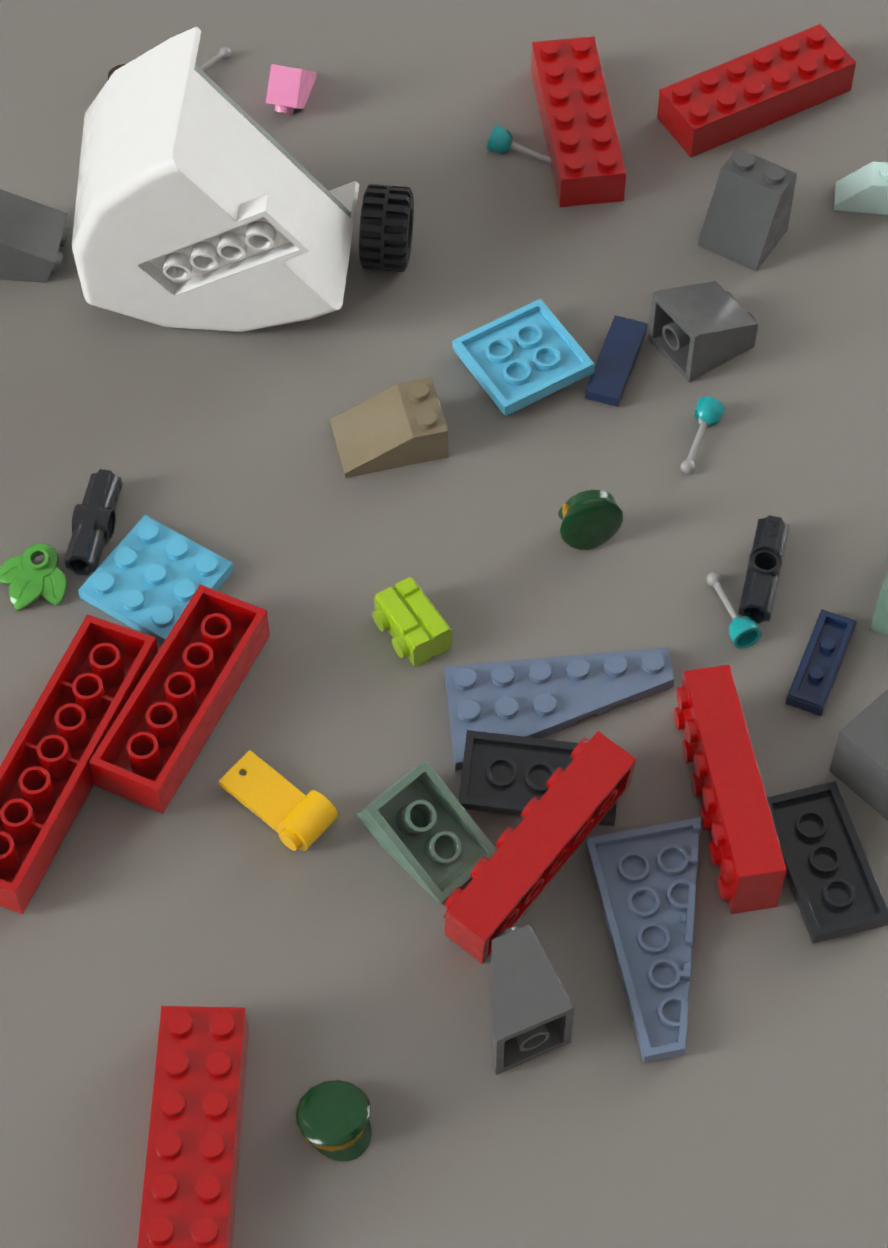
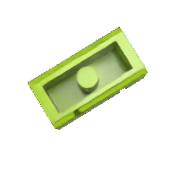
[372,577,452,667]

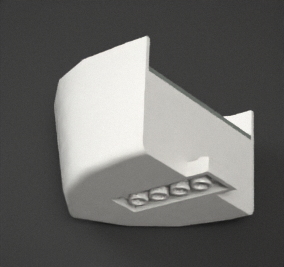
[72,26,360,332]

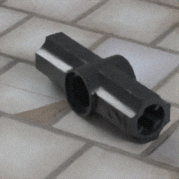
[64,469,122,575]
[738,515,789,624]

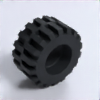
[359,184,414,272]

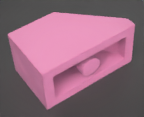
[266,64,317,114]

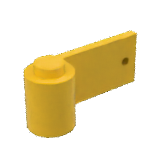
[218,750,339,851]

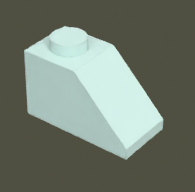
[834,161,888,215]

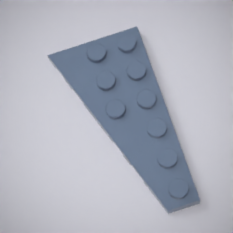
[444,647,674,772]
[585,817,701,1063]

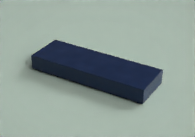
[585,315,648,407]
[785,609,857,716]

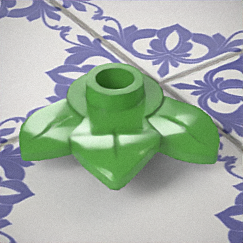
[0,543,67,611]

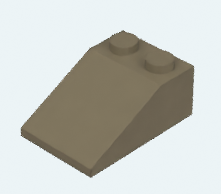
[330,377,448,478]

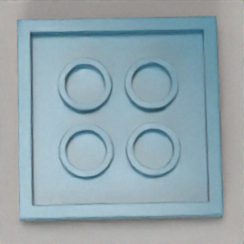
[452,298,595,416]
[78,515,234,644]

